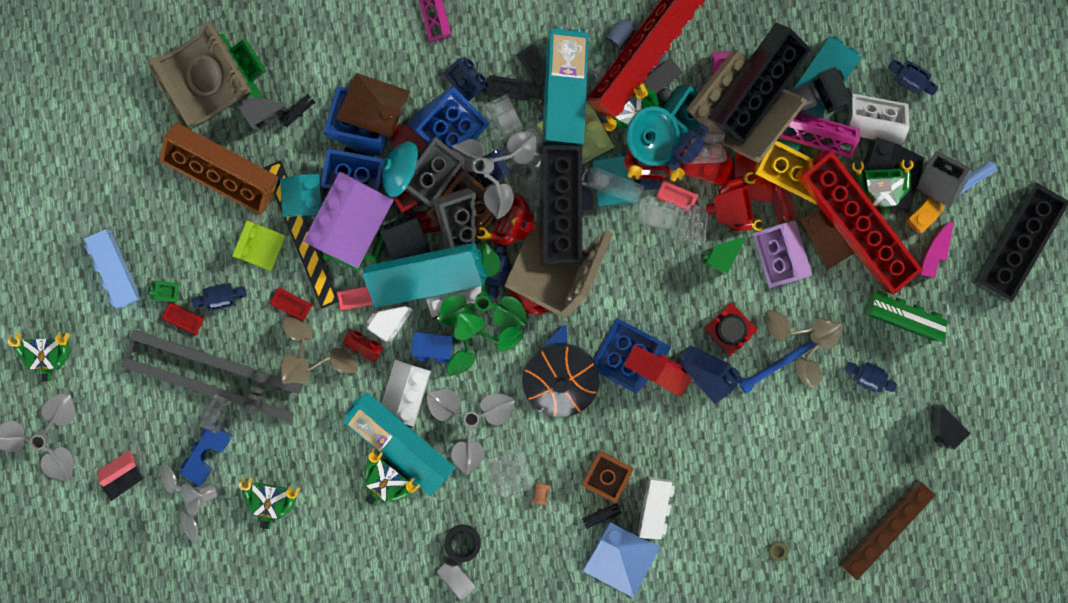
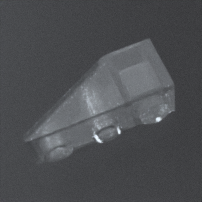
[582,166,645,204]

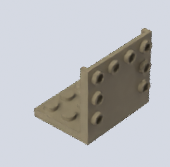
[686,49,807,163]
[504,221,613,318]

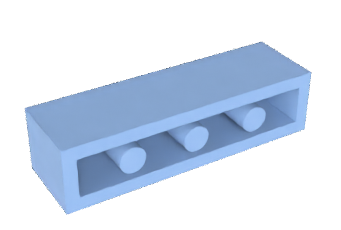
[85,229,142,309]

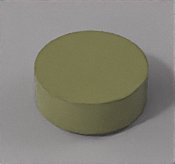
[768,541,788,561]

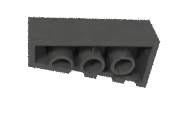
[433,188,476,249]

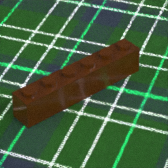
[839,480,936,580]

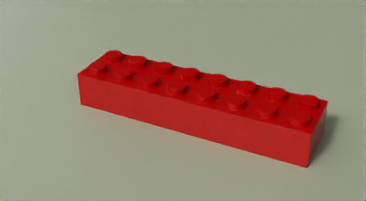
[586,0,705,117]
[795,150,923,295]

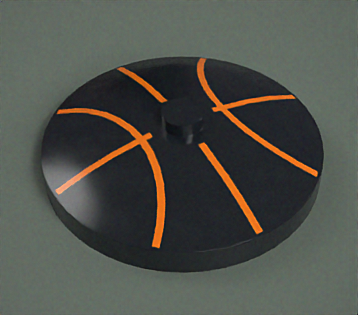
[522,343,600,417]

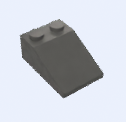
[405,137,465,207]

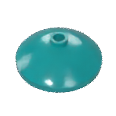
[627,107,680,166]
[382,141,418,197]

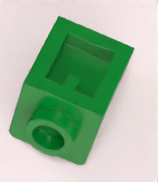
[148,280,179,302]

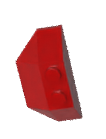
[672,139,735,187]

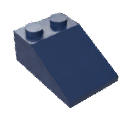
[677,346,742,404]

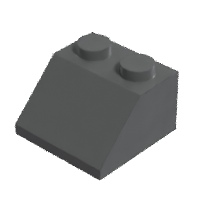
[239,97,289,131]

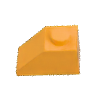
[904,197,945,234]

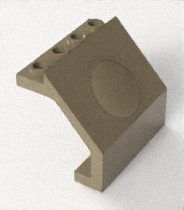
[148,21,251,129]

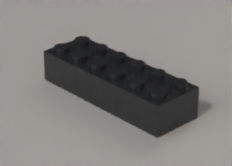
[708,23,811,144]
[540,145,582,264]
[972,182,1068,303]

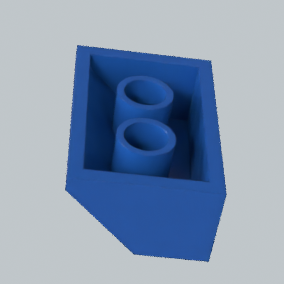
[320,148,385,193]

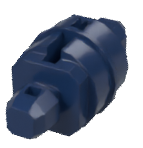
[888,59,938,95]
[667,124,709,171]
[485,244,511,298]
[192,283,247,311]
[844,361,897,392]

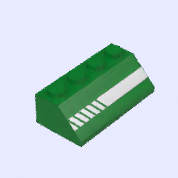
[863,290,947,342]

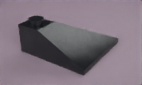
[862,137,925,212]

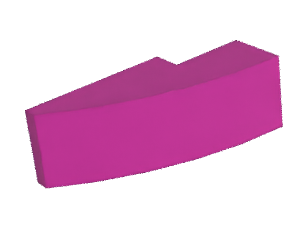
[917,222,954,278]

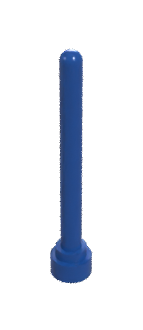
[738,340,817,394]

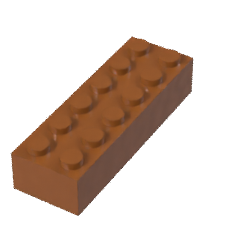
[160,122,278,215]

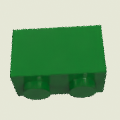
[702,237,745,275]

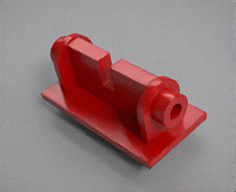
[772,184,797,224]
[343,329,384,362]

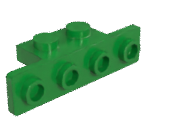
[219,34,266,98]

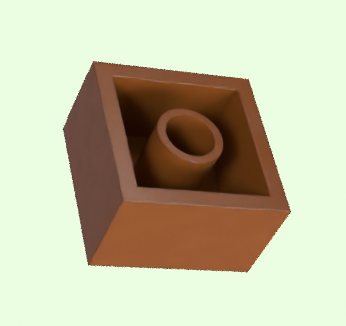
[581,449,634,503]

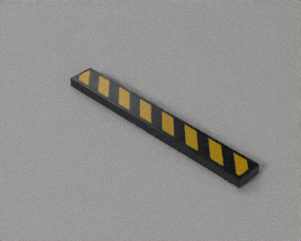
[263,160,339,309]

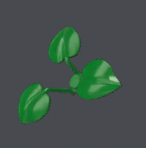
[438,244,527,328]
[446,313,525,376]

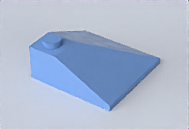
[583,520,660,598]

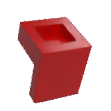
[393,191,420,214]

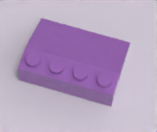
[304,172,394,268]

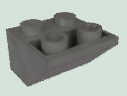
[916,151,971,208]

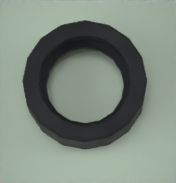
[444,524,481,563]

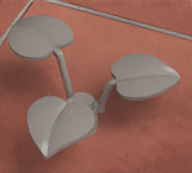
[452,131,536,219]
[427,389,515,475]
[0,393,75,482]
[160,461,217,543]

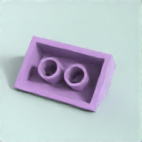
[753,220,812,288]

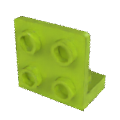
[233,221,286,271]

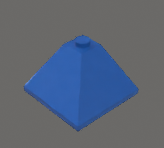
[324,86,386,156]
[407,86,490,151]
[594,318,671,394]

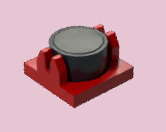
[703,302,758,356]

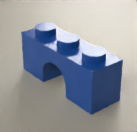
[180,423,233,486]

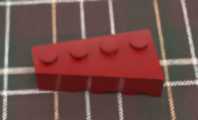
[624,345,692,397]

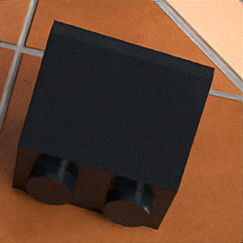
[811,67,853,114]
[931,404,971,450]

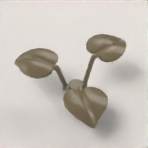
[766,310,843,388]
[281,315,358,384]

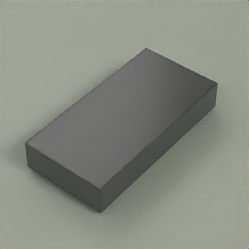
[643,58,683,94]

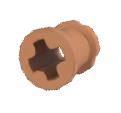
[531,482,551,505]

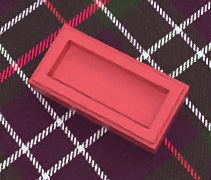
[656,180,698,213]
[337,286,373,311]
[97,451,136,487]

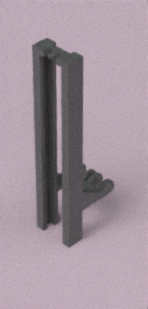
[121,330,303,422]

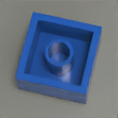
[411,332,455,363]

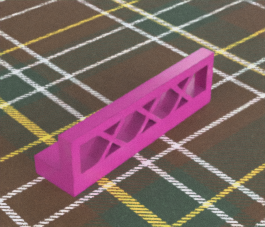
[419,0,452,42]
[779,112,860,158]

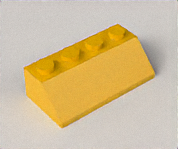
[755,141,817,205]

